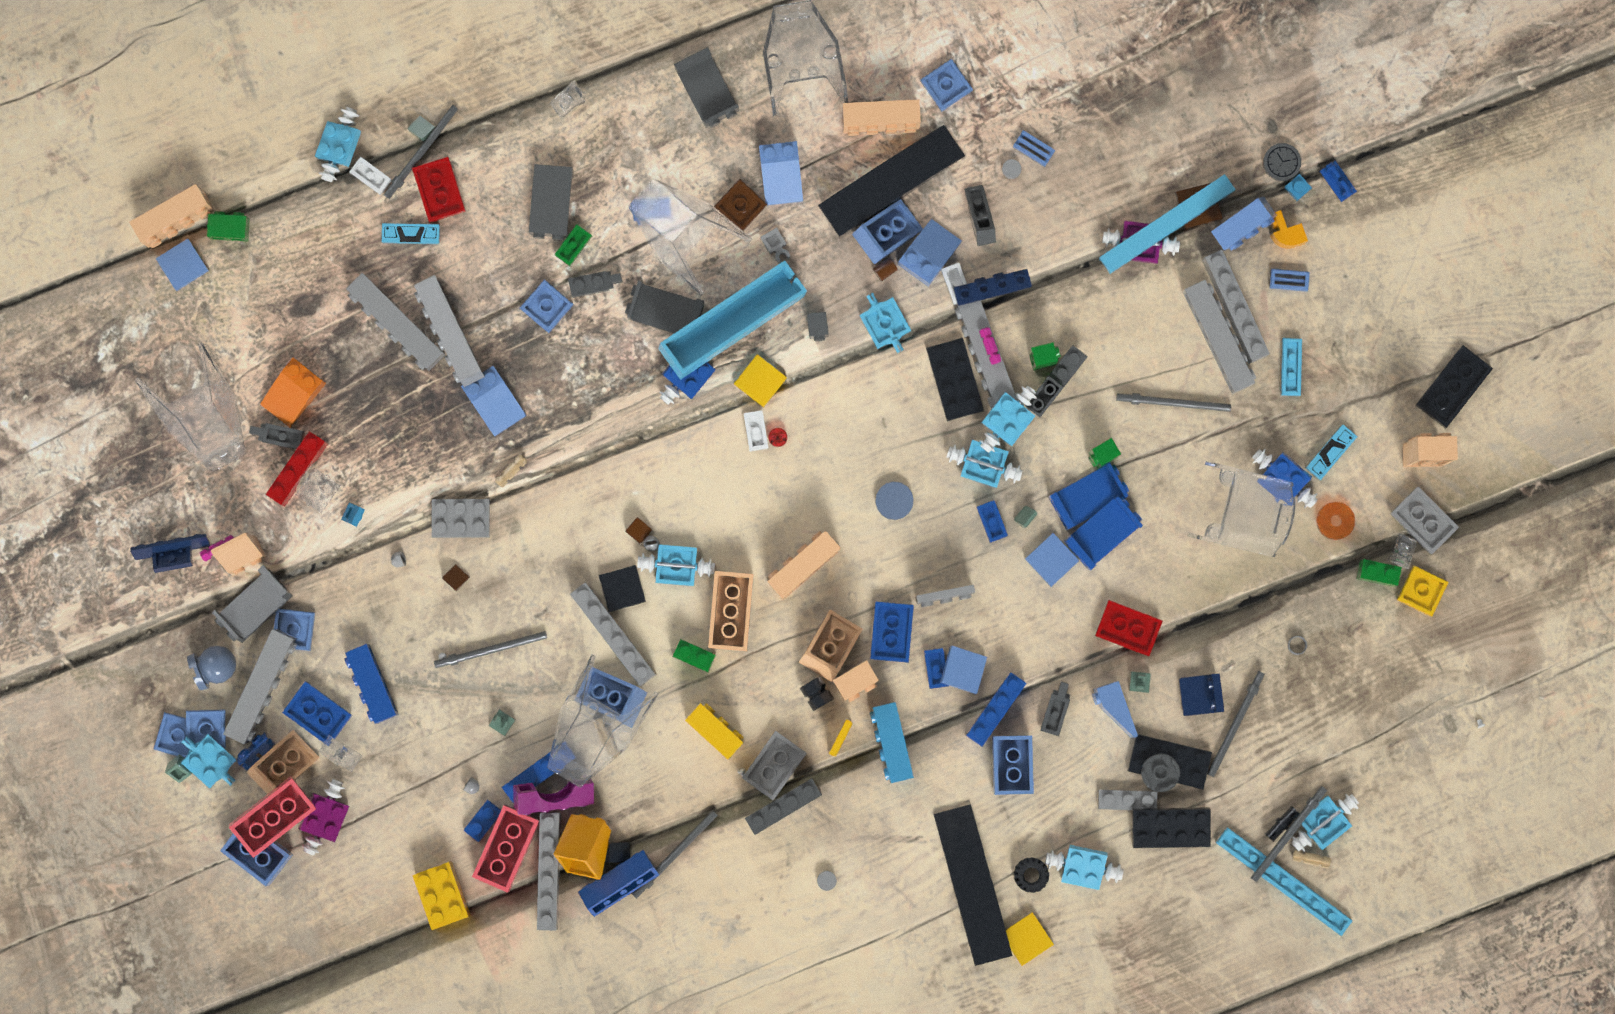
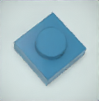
[1284,174,1312,201]
[341,502,365,527]

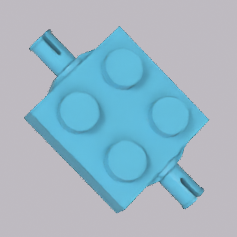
[859,293,911,354]
[181,734,236,789]

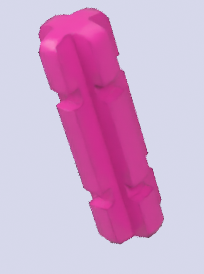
[979,327,1001,365]
[200,535,234,561]

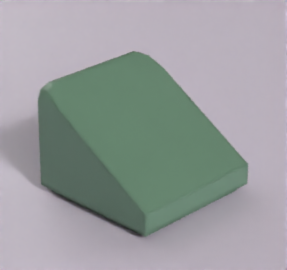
[407,116,435,142]
[1014,506,1037,528]
[165,754,192,783]

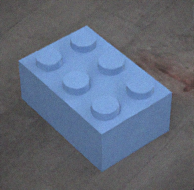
[1211,197,1277,251]
[992,735,1034,795]
[220,834,294,886]

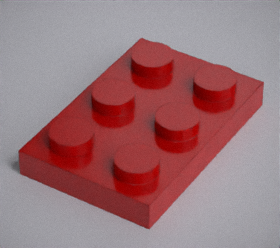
[412,157,466,223]
[1095,600,1163,657]

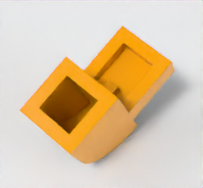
[1270,210,1308,249]

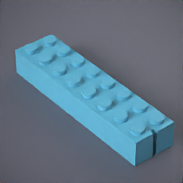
[658,261,807,380]

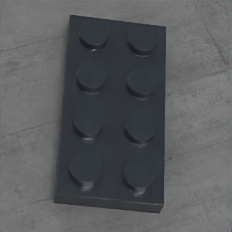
[926,338,984,422]
[1128,734,1212,790]
[1132,807,1211,848]

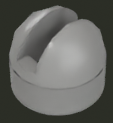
[644,535,659,551]
[391,551,406,567]
[463,777,479,794]

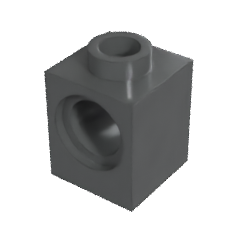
[807,312,829,342]

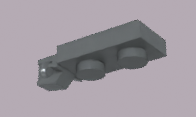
[568,271,622,298]
[249,423,304,449]
[1040,682,1070,736]

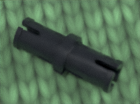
[1265,806,1300,842]

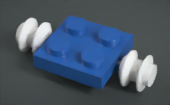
[659,362,715,405]
[1252,449,1318,508]

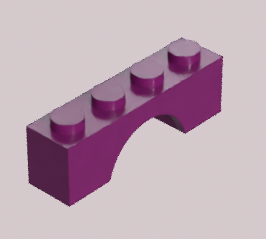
[513,775,594,815]

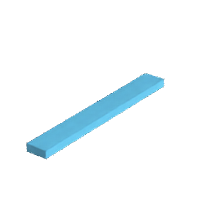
[1099,174,1236,274]
[1216,827,1353,936]

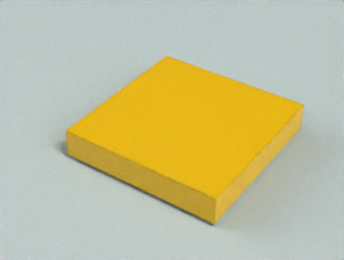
[734,354,787,408]
[1397,565,1449,617]
[829,719,853,757]
[1006,912,1054,966]

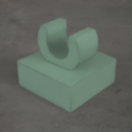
[1129,672,1151,693]
[489,709,515,736]

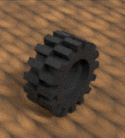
[1014,857,1050,893]

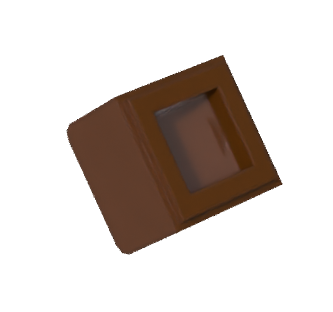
[625,517,652,544]
[442,564,470,591]

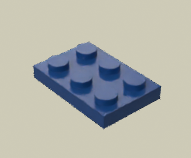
[870,602,914,663]
[282,681,353,747]

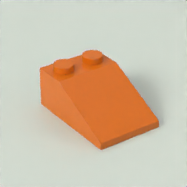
[260,358,326,428]

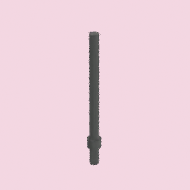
[384,105,458,199]
[1116,393,1231,412]
[434,631,547,668]
[1207,671,1265,778]
[1251,786,1327,883]
[631,810,718,899]

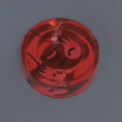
[768,428,788,447]

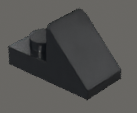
[605,842,630,862]

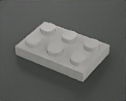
[1390,487,1459,555]
[432,499,490,538]
[915,585,975,607]
[742,731,807,800]

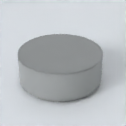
[1002,159,1021,179]
[817,871,837,891]

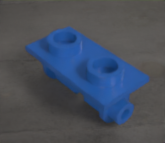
[1319,161,1357,202]
[237,732,275,771]

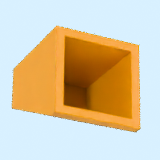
[553,814,611,880]

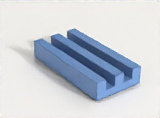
[1013,130,1055,167]
[1269,269,1310,292]

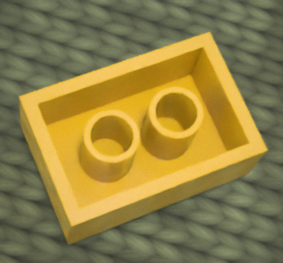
[685,703,744,760]
[412,861,471,930]

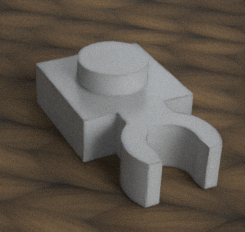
[760,228,790,264]

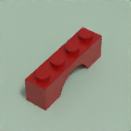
[265,431,328,507]

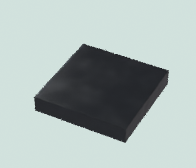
[599,565,646,612]

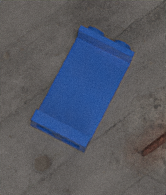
[1048,463,1129,530]
[1064,496,1143,570]

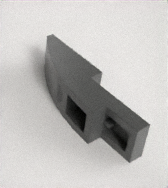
[1025,345,1088,417]

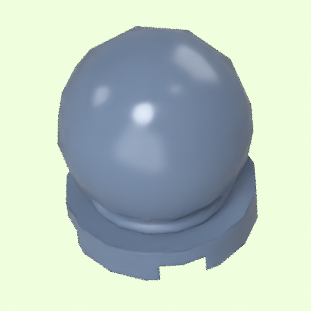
[187,646,237,690]

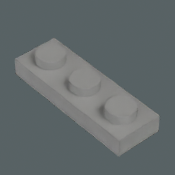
[1098,790,1157,810]

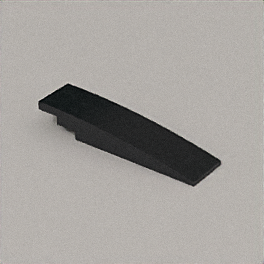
[818,125,965,238]
[933,804,1013,966]

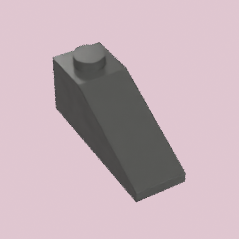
[964,185,996,246]

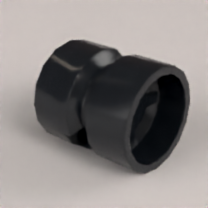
[800,676,834,711]

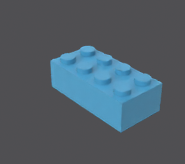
[869,702,914,783]

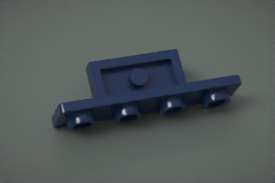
[954,269,1032,306]
[130,534,210,573]

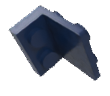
[1179,673,1224,716]

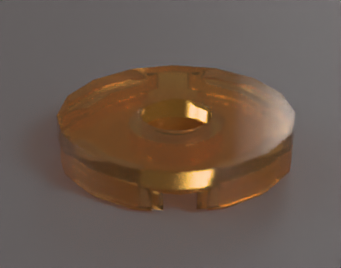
[1316,502,1355,540]

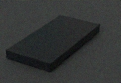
[1415,345,1493,429]

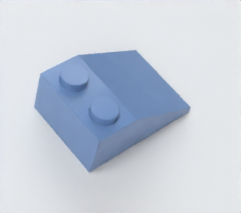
[759,141,803,206]
[852,199,923,265]
[898,219,962,287]
[461,366,527,436]
[575,667,648,727]
[1092,681,1138,738]

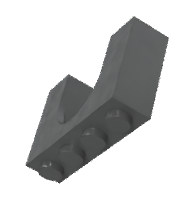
[745,778,822,835]

